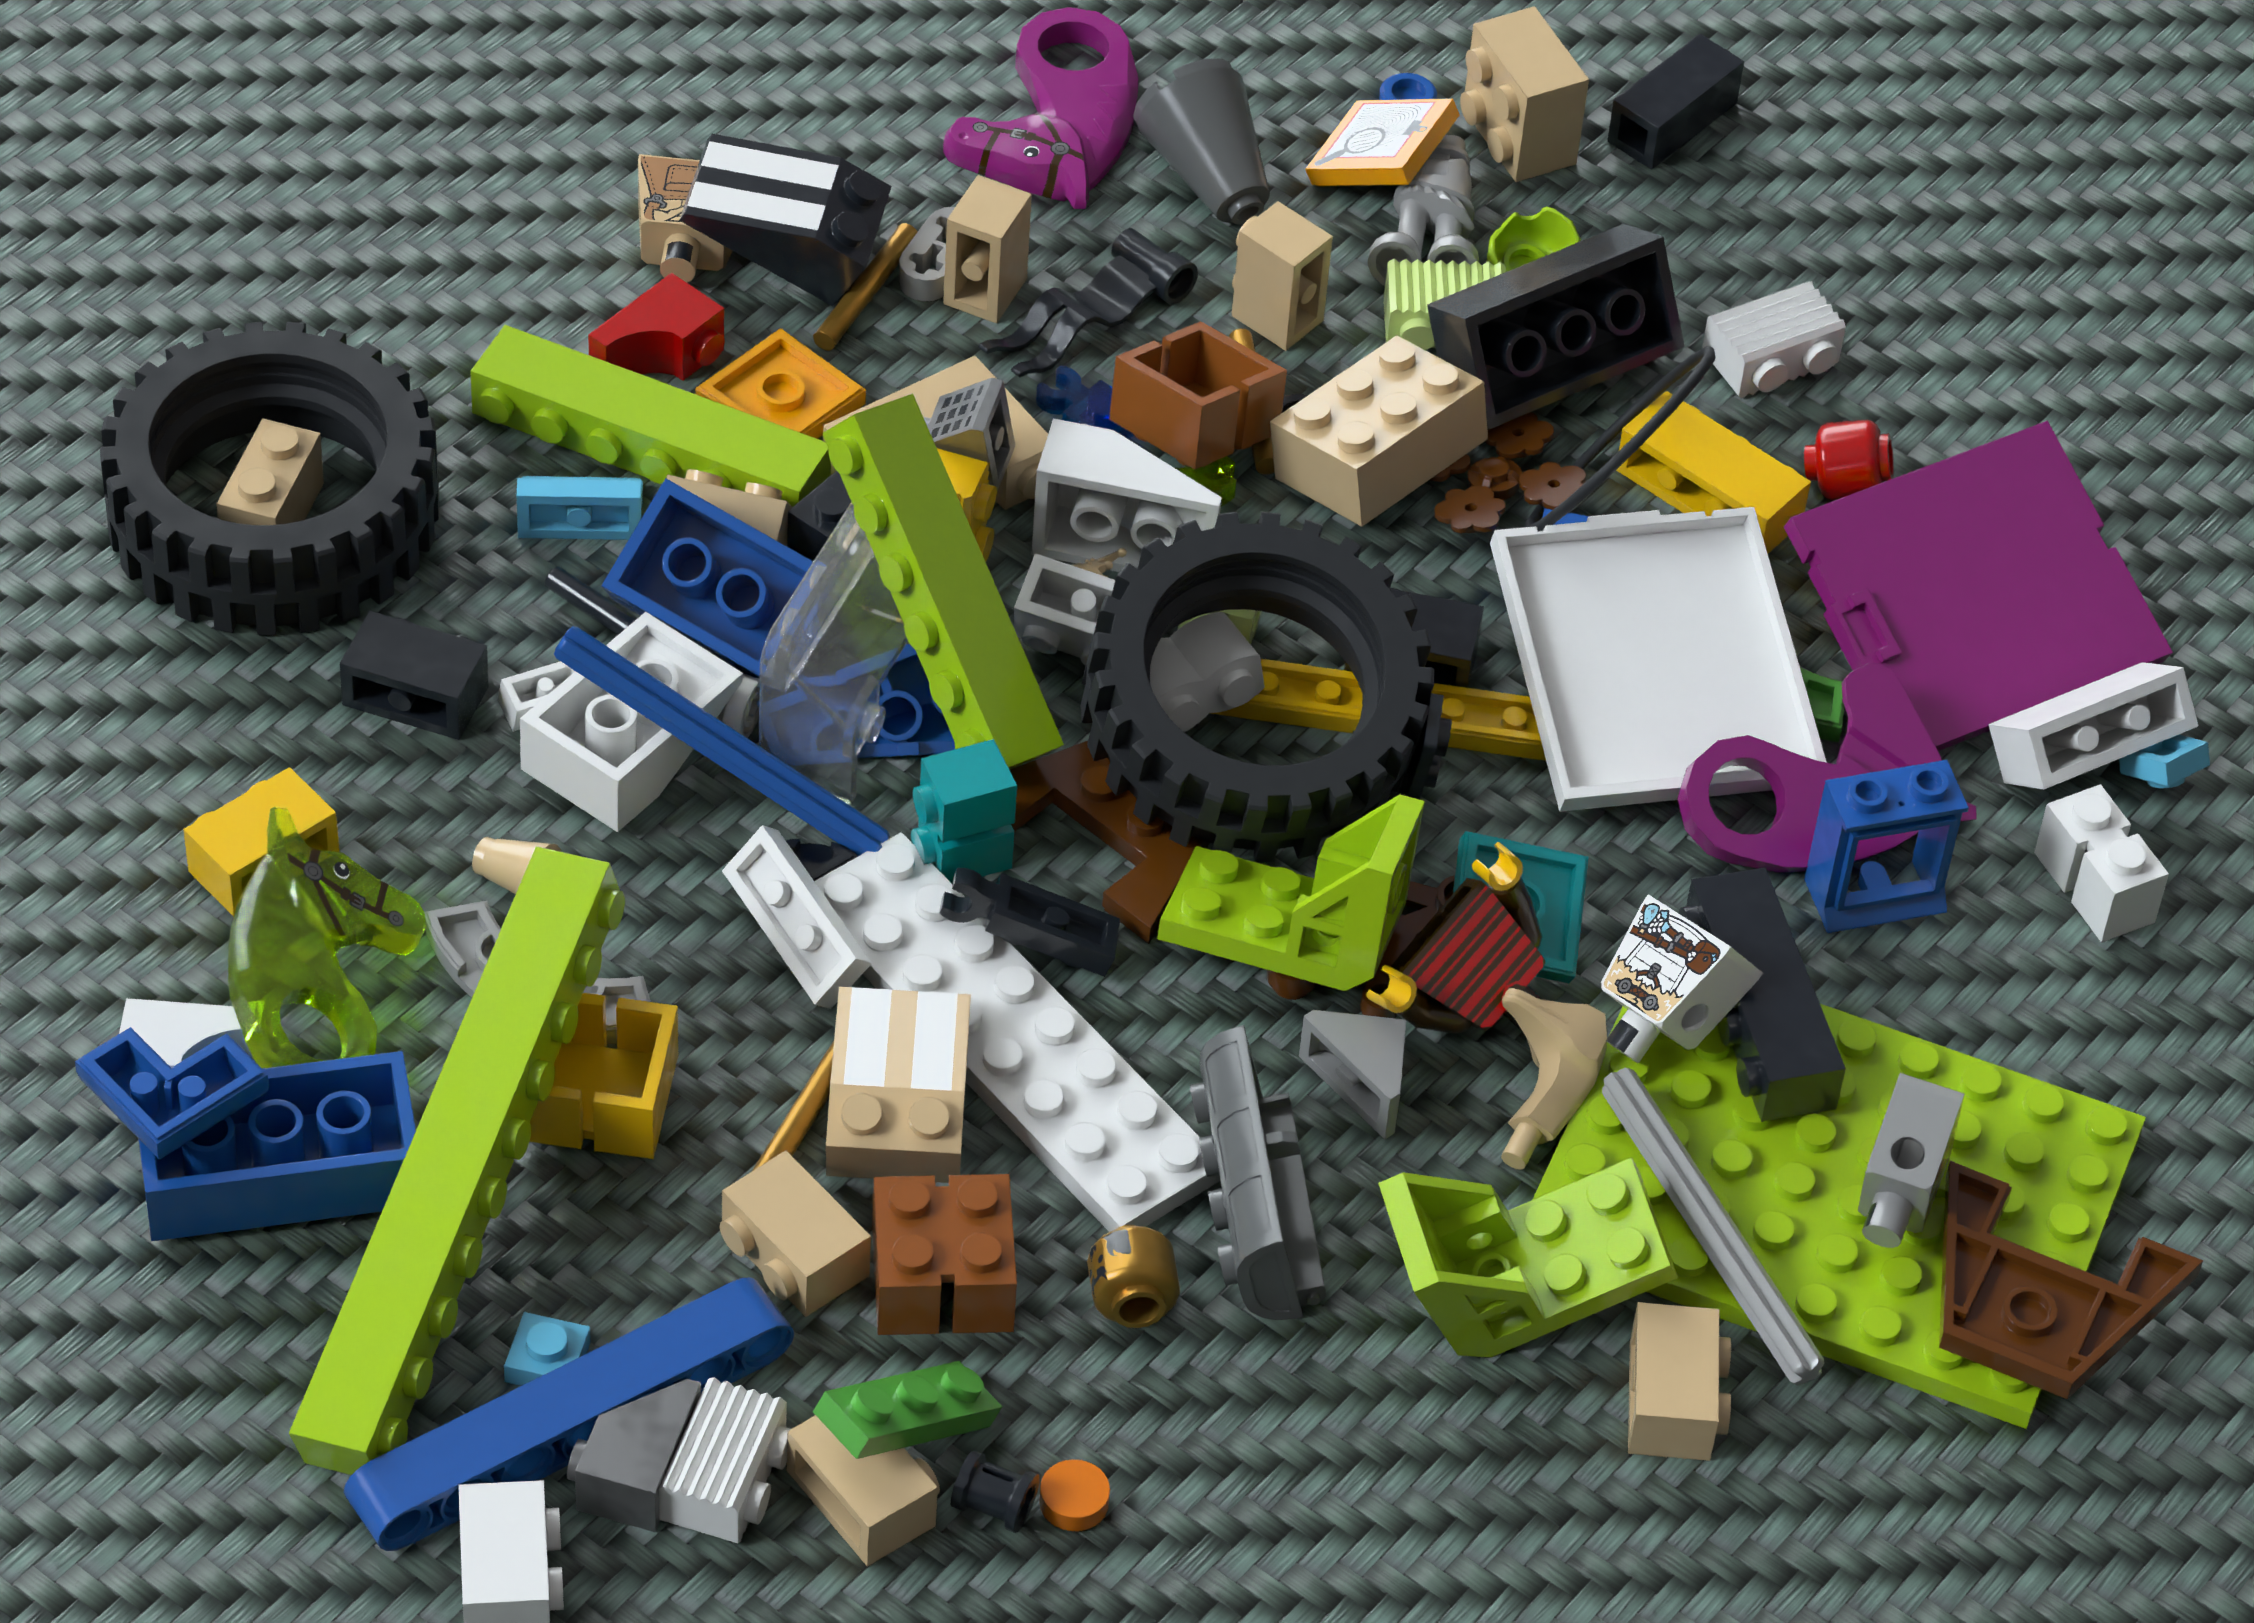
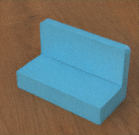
[516,476,643,540]

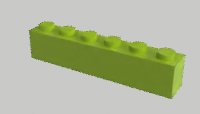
[470,325,831,507]
[822,394,1064,770]

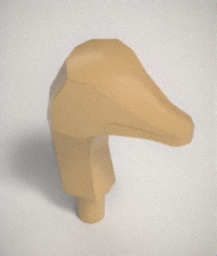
[1501,988,1607,1170]

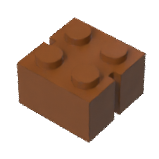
[1109,321,1287,470]
[872,1174,1017,1335]

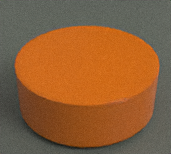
[1039,1459,1110,1531]

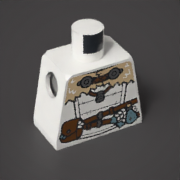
[1601,895,1763,1063]

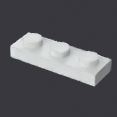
[722,825,872,1009]

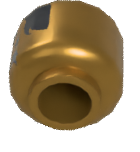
[1087,1225,1180,1328]

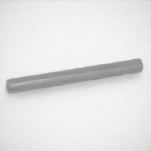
[1602,1067,1824,1385]

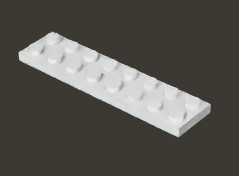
[814,832,1220,1232]

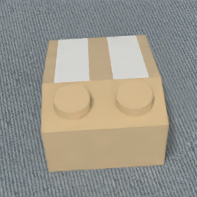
[826,987,971,1183]

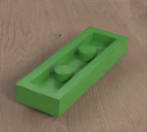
[813,1361,1003,1459]

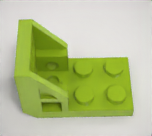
[1157,794,1425,991]
[1378,1158,1678,1357]

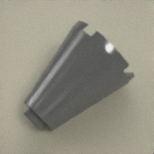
[1133,58,1270,225]

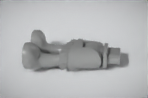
[1368,135,1480,286]

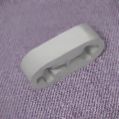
[899,207,955,301]

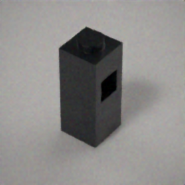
[1607,34,1744,170]

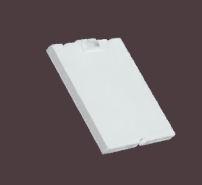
[1490,507,1827,812]

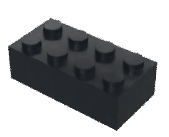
[1427,224,1685,430]

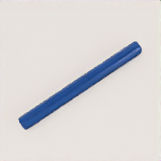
[554,626,890,856]

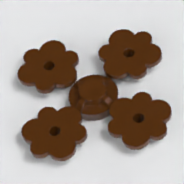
[1430,412,1586,533]

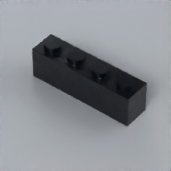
[1679,867,1846,1122]

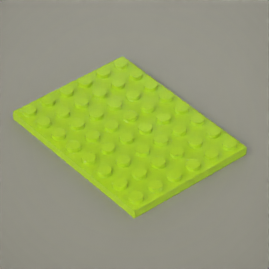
[1532,1004,2146,1429]

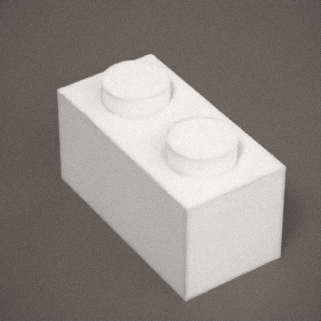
[497,661,575,732]

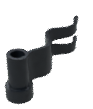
[978,228,1198,378]

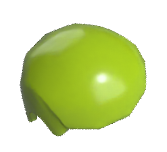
[1486,206,1580,272]

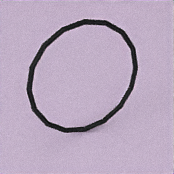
[1525,346,1716,532]

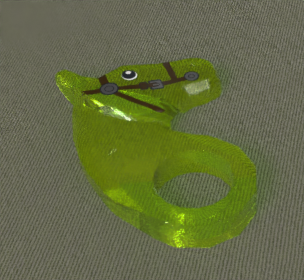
[228,807,427,1069]

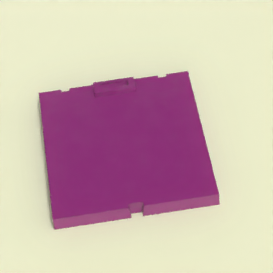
[1784,420,2173,751]

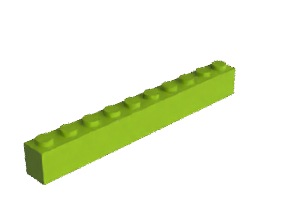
[289,846,625,1475]

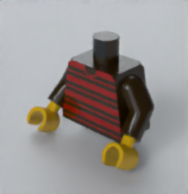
[1366,842,1546,1034]

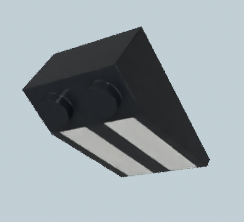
[679,133,892,306]

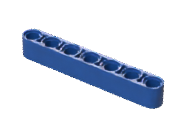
[343,1277,794,1551]

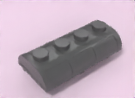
[1190,1025,1326,1320]

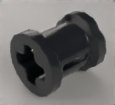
[950,1450,1040,1533]

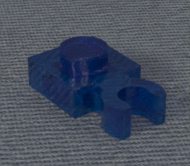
[1036,365,1134,440]

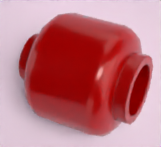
[1804,420,1894,501]

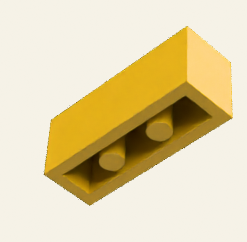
[1616,391,1811,554]

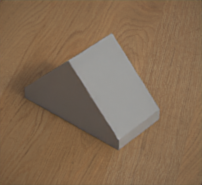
[1299,1010,1406,1140]

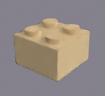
[1460,6,1589,182]

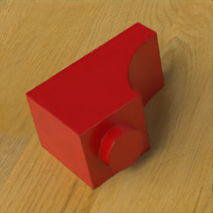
[588,273,725,381]

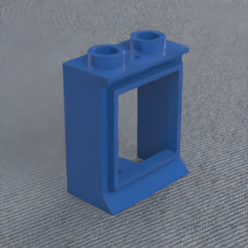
[1804,760,1969,933]

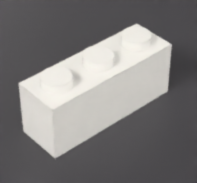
[1988,662,2198,789]

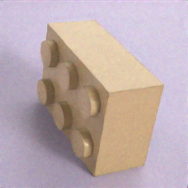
[1270,335,1488,527]

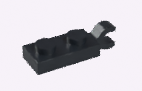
[939,868,1120,977]

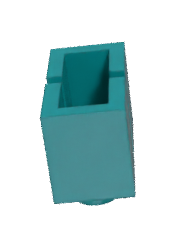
[911,739,1017,884]

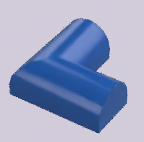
[75,1027,269,1160]

